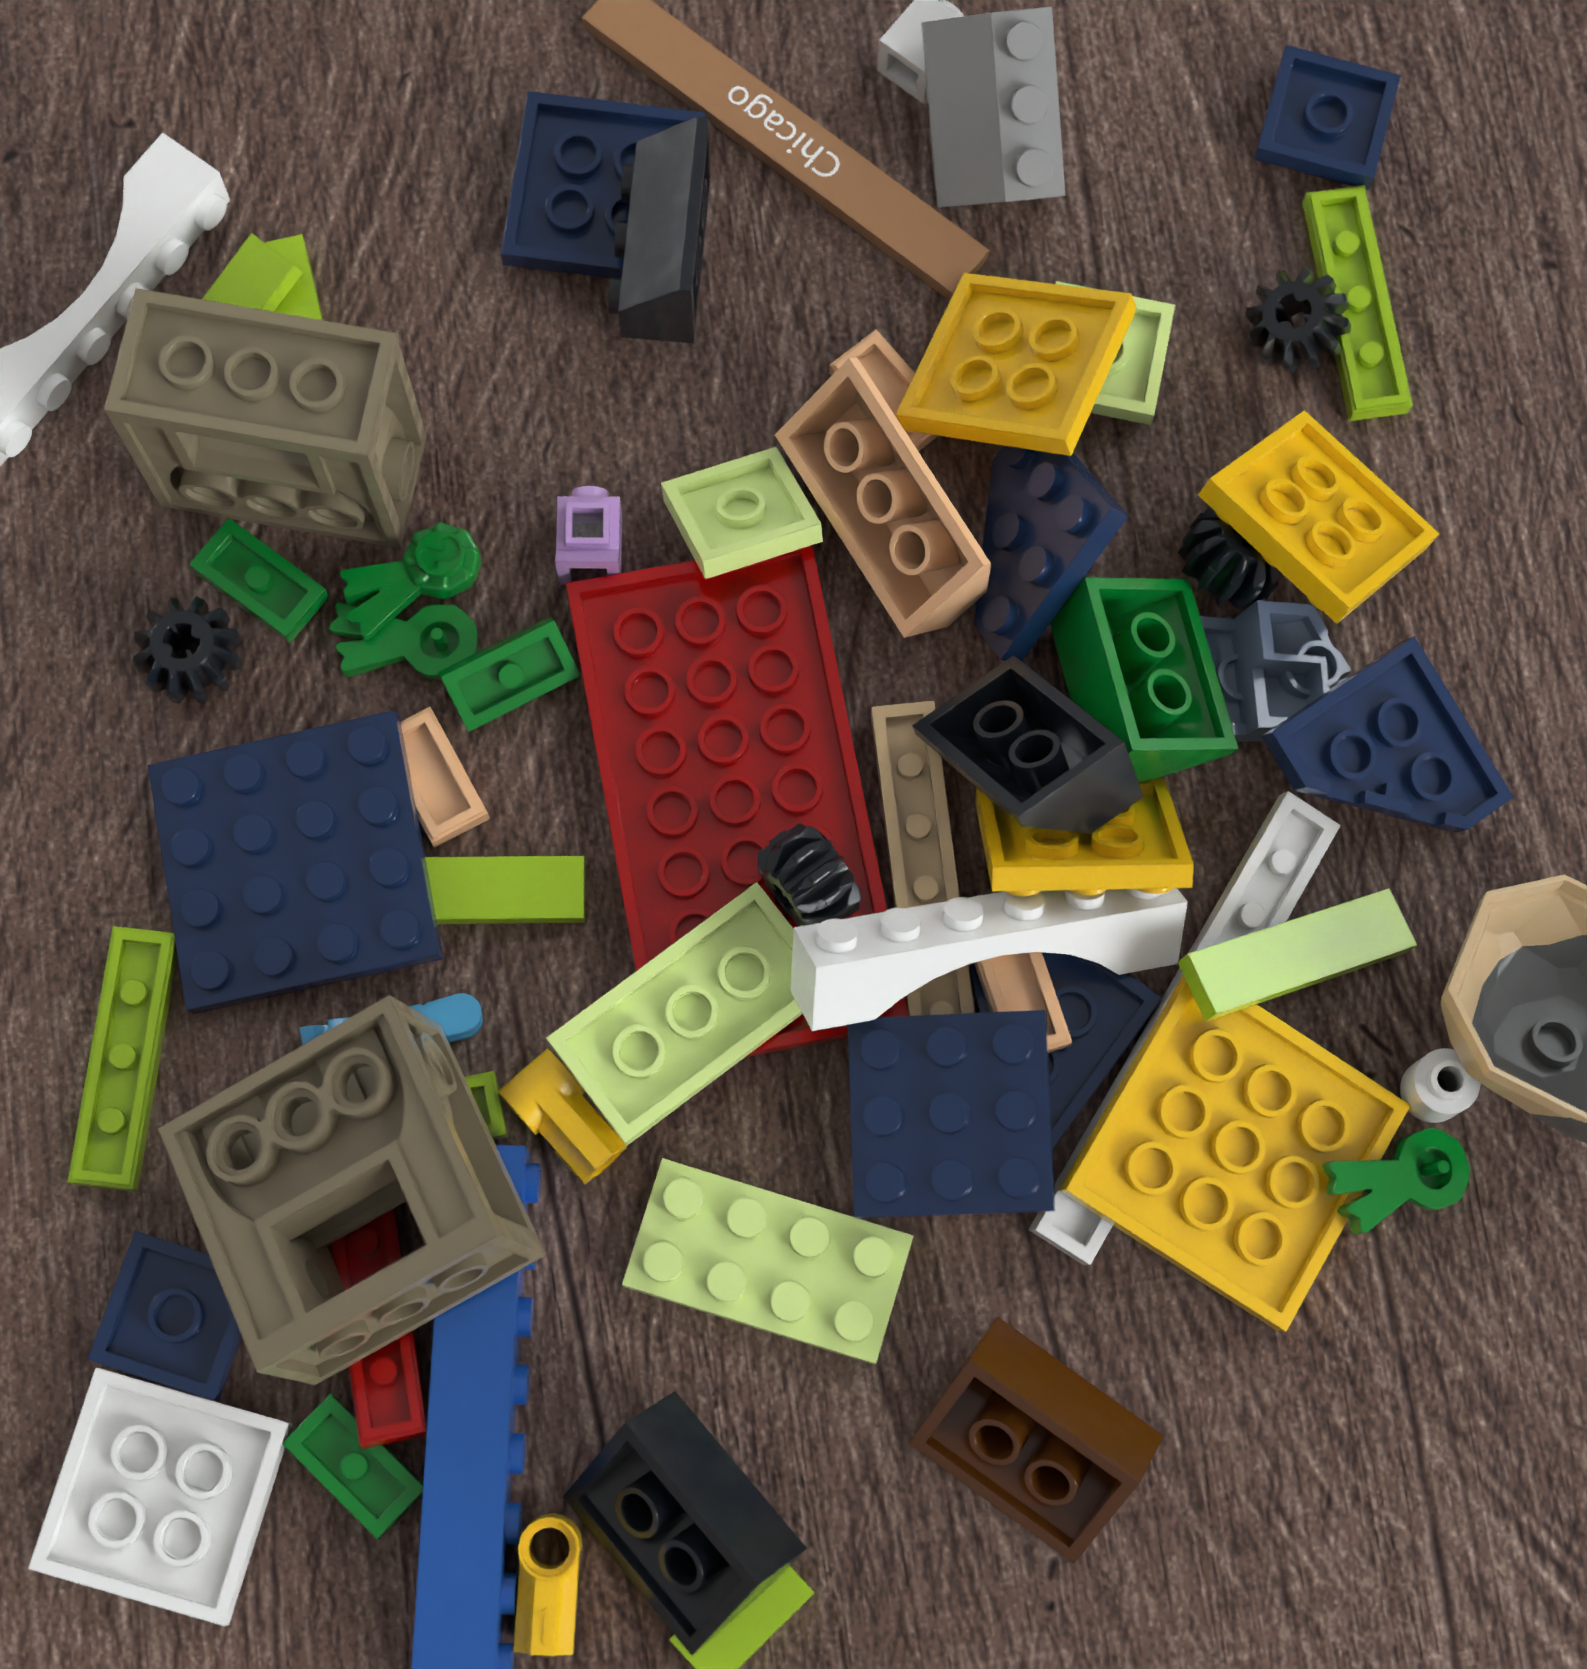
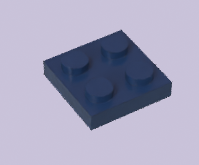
[1254,45,1401,190]
[87,1231,242,1402]

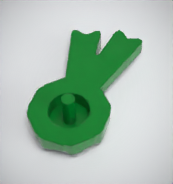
[340,522,482,641]
[329,602,478,680]
[1322,1128,1470,1235]

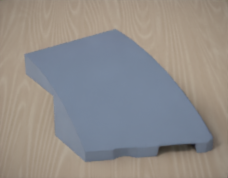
[1200,600,1351,742]

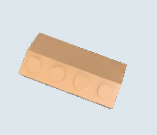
[775,357,991,638]

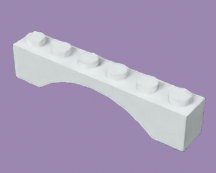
[0,132,230,466]
[790,888,1188,1031]

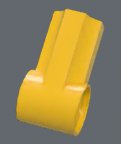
[497,1048,627,1184]
[513,1513,582,1656]

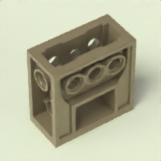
[104,288,427,549]
[158,995,546,1385]

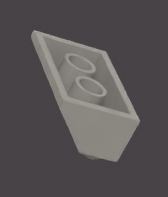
[921,7,1066,208]

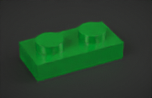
[189,518,329,644]
[437,616,581,732]
[282,1393,423,1539]

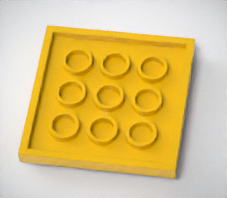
[1059,975,1411,1332]

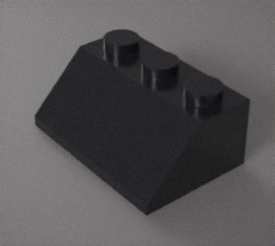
[608,117,711,344]
[912,655,1143,834]
[563,1391,807,1655]

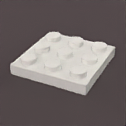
[28,1368,292,1626]

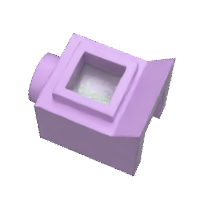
[555,486,622,585]

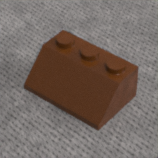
[909,1316,1164,1563]

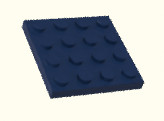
[148,710,444,1014]

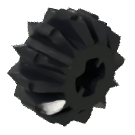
[1246,266,1351,374]
[1178,506,1283,610]
[133,596,242,704]
[757,823,862,927]

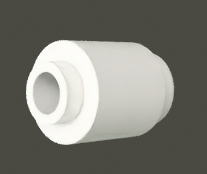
[1400,1048,1480,1123]

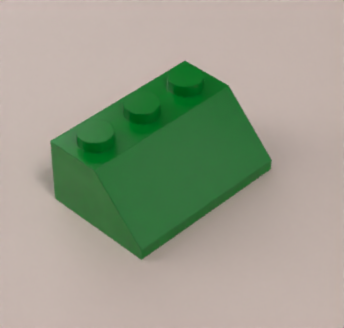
[1050,577,1238,782]

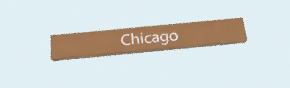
[582,0,990,301]

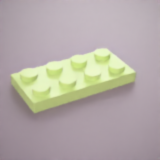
[546,882,803,1146]
[622,1158,914,1365]

